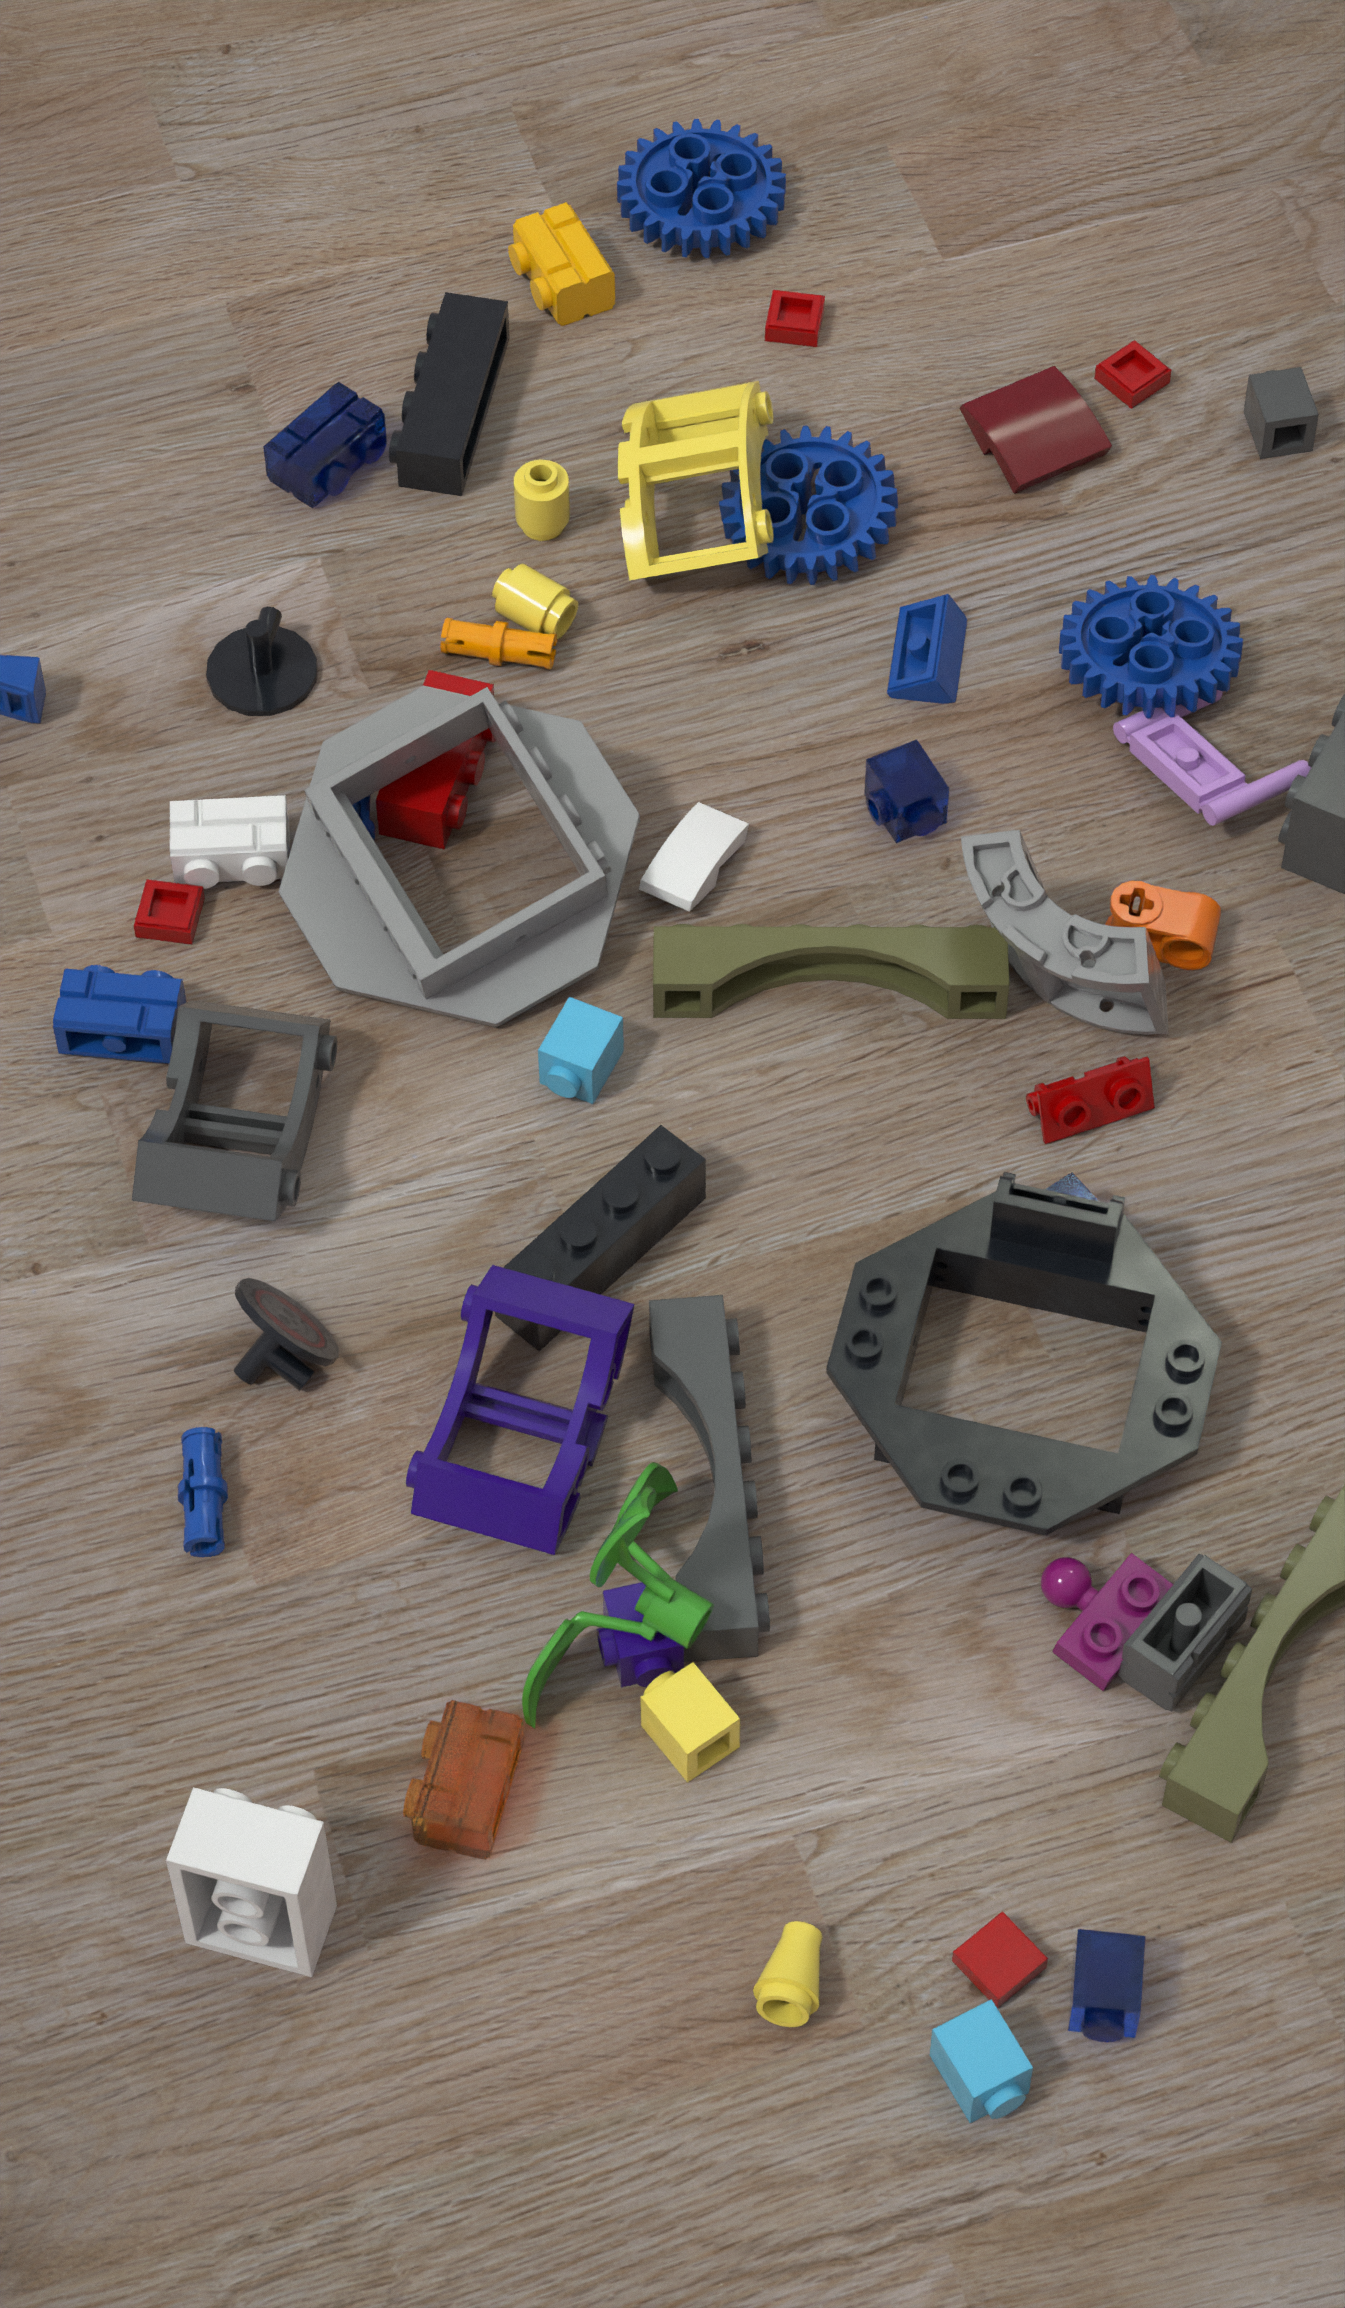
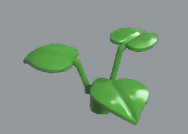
[522,1462,714,1729]

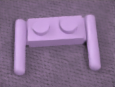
[1113,690,1311,826]

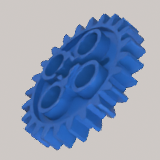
[617,119,786,258]
[719,425,898,585]
[1059,575,1243,718]

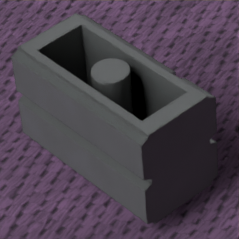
[1119,1554,1252,1712]

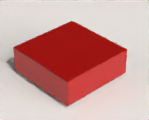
[765,290,825,347]
[1094,340,1171,409]
[134,879,205,945]
[952,1911,1048,2009]

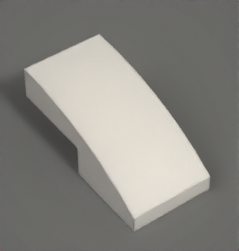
[639,802,749,912]

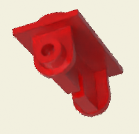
[1026,1056,1155,1144]

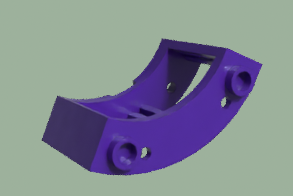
[406,1265,634,1555]

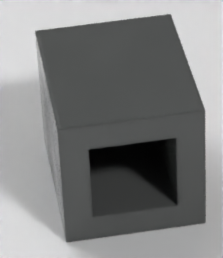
[1243,367,1319,459]

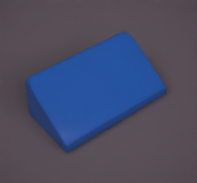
[887,594,967,704]

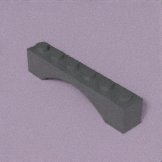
[649,1295,770,1662]

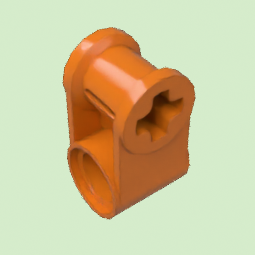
[1105,881,1221,970]

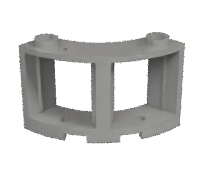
[961,830,1169,1035]

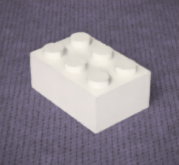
[166,1787,337,1977]

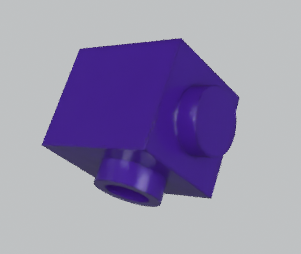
[596,1582,684,1688]

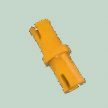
[440,617,557,670]

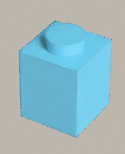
[538,997,624,1104]
[929,1999,1033,2123]

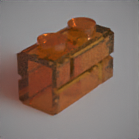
[403,1700,525,1860]

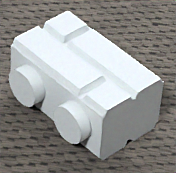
[170,795,290,889]

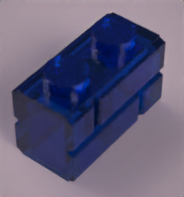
[263,382,387,509]

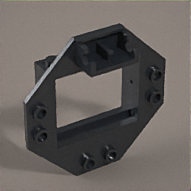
[826,1172,1222,1536]

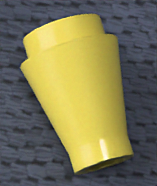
[753,1921,823,2027]

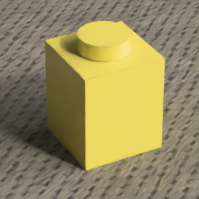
[640,1662,740,1783]

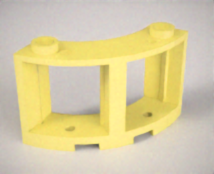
[618,381,774,581]

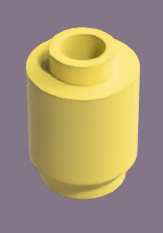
[514,460,570,541]
[492,564,578,639]

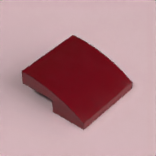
[959,366,1112,494]

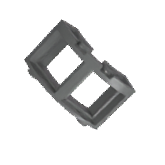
[132,1000,337,1221]

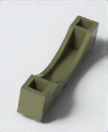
[653,924,1010,1019]
[1159,1484,1345,1843]

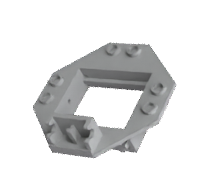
[279,685,640,1028]

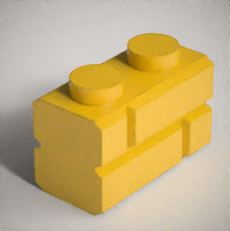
[508,202,615,327]

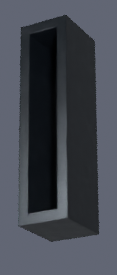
[389,292,510,496]
[495,1125,706,1351]

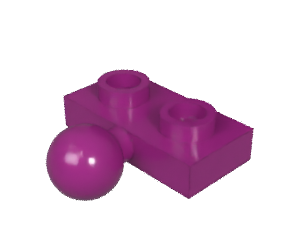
[1041,1553,1173,1692]

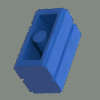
[53,965,187,1064]

